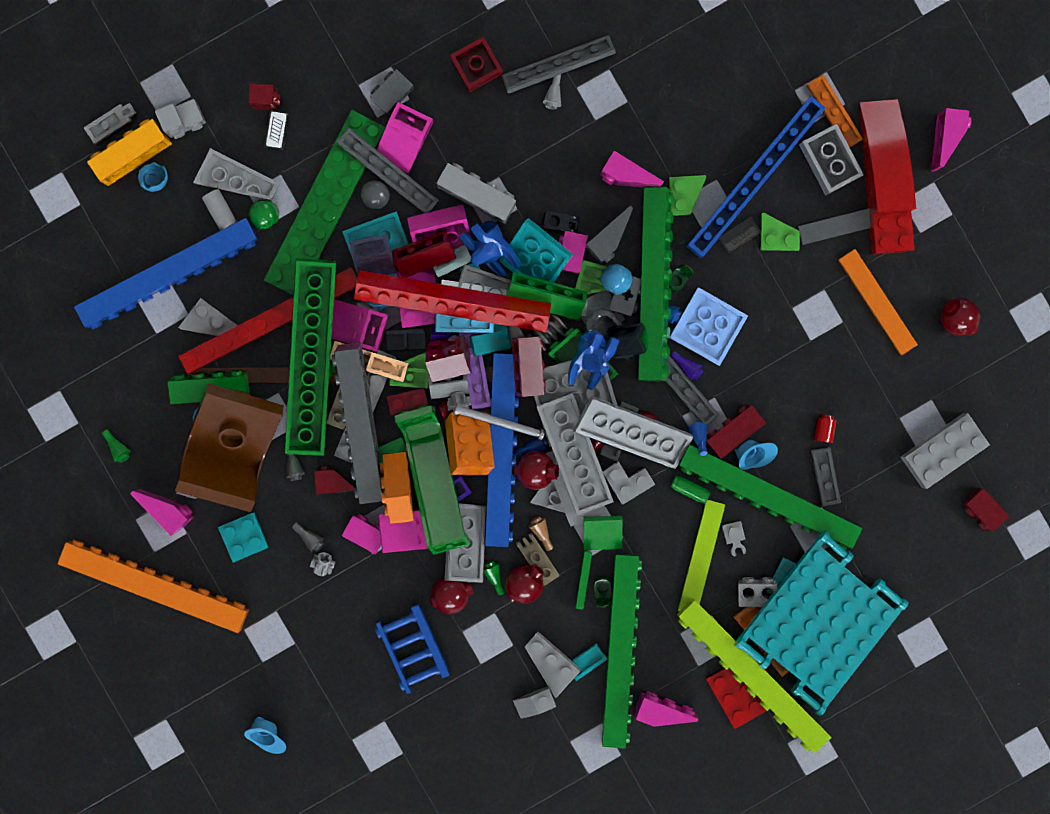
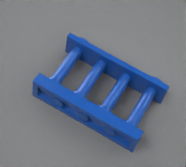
[375,603,450,694]

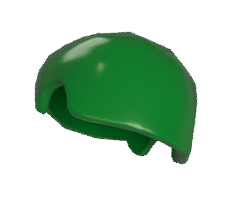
[248,200,279,229]

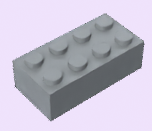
[437,163,516,225]
[900,413,990,489]

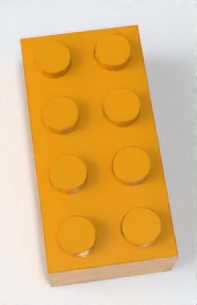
[87,119,172,186]

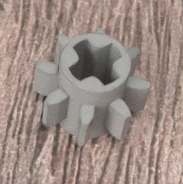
[447,392,471,412]
[310,552,335,576]

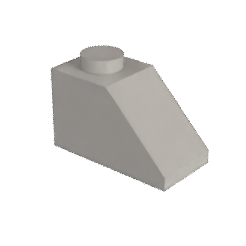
[513,686,556,719]

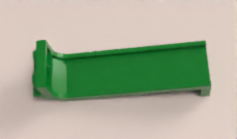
[394,405,471,555]

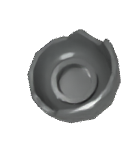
[360,179,390,210]

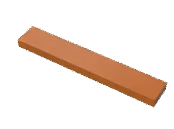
[838,249,918,355]

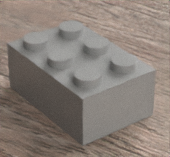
[799,124,863,196]

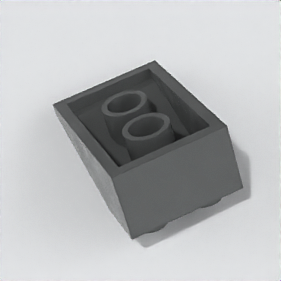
[585,206,633,264]

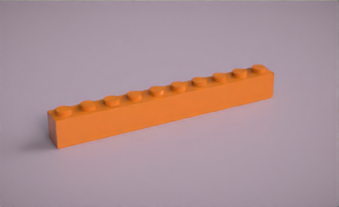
[58,539,249,633]

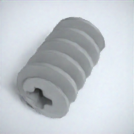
[527,314,569,351]

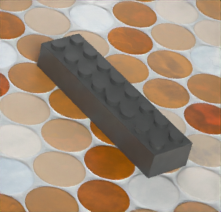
[332,342,385,504]

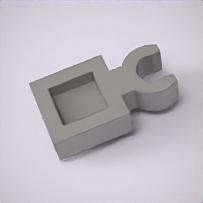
[722,521,746,556]

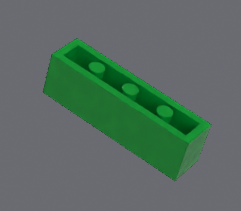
[506,272,587,321]
[168,369,250,404]

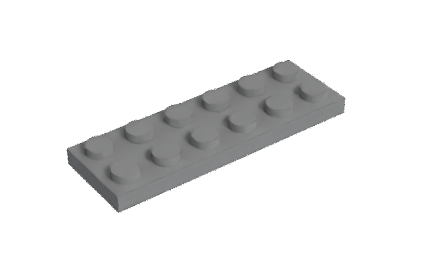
[537,393,614,516]
[574,396,693,469]

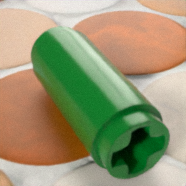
[670,475,711,504]

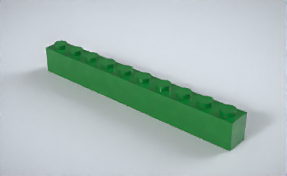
[639,187,674,381]
[678,445,863,550]
[602,553,642,749]

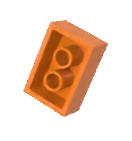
[445,412,495,475]
[380,452,414,524]

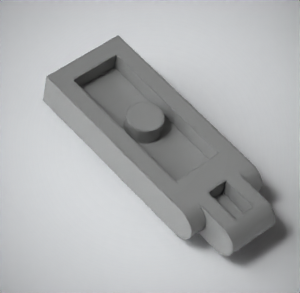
[84,103,136,145]

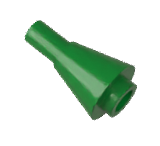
[102,429,131,463]
[483,560,505,596]

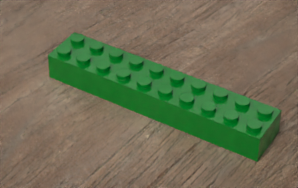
[284,258,336,456]

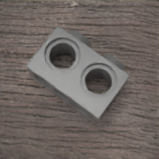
[738,577,778,607]

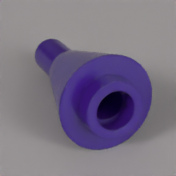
[670,351,704,381]

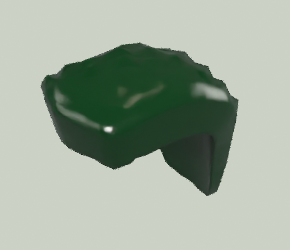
[669,265,693,293]
[594,576,612,608]

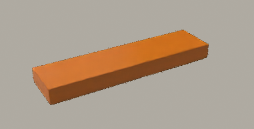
[806,75,863,148]

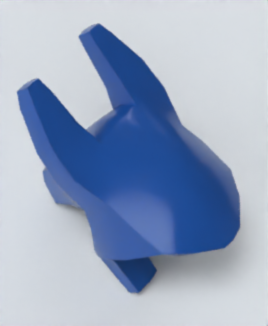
[460,220,520,278]
[568,330,619,390]

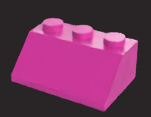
[407,204,471,249]

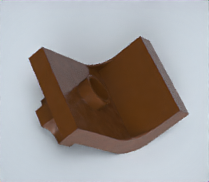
[175,383,284,512]

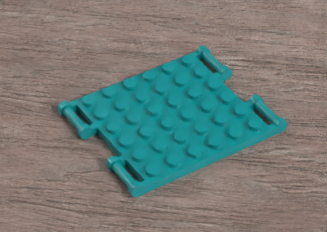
[734,531,909,716]

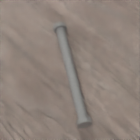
[453,403,545,440]

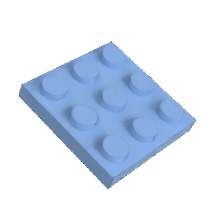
[670,287,748,366]

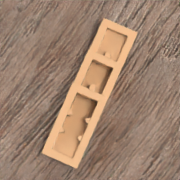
[330,341,409,382]

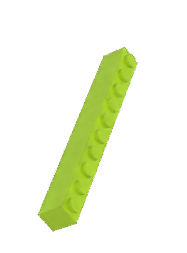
[677,599,832,753]

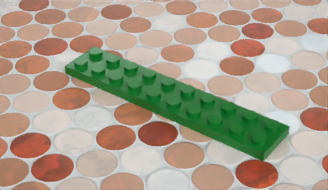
[264,110,386,295]

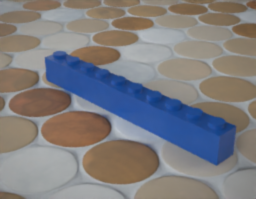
[686,96,826,259]
[74,218,259,329]
[485,353,519,547]

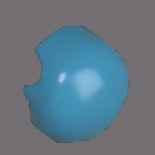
[138,162,168,192]
[601,264,633,295]

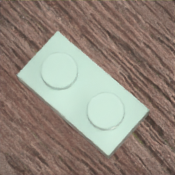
[433,245,471,277]

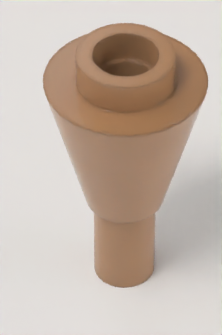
[528,516,553,551]

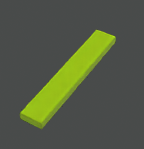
[678,500,725,611]

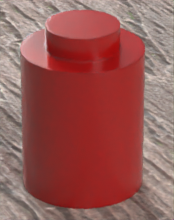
[814,414,837,443]

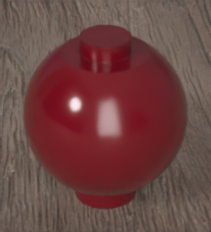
[941,298,980,336]
[515,451,559,490]
[505,564,545,604]
[429,577,473,615]

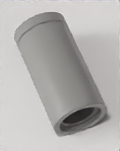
[202,189,237,231]

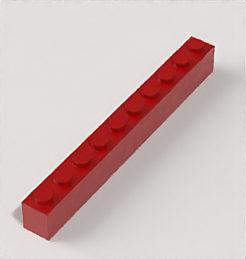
[179,267,357,374]
[354,270,551,332]

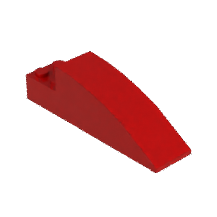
[859,99,917,255]

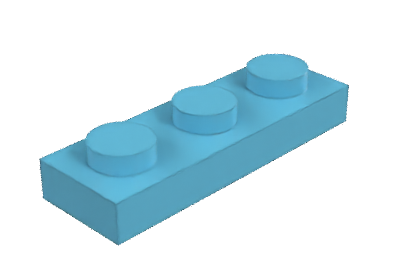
[435,313,494,333]

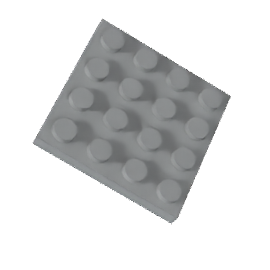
[534,360,617,447]

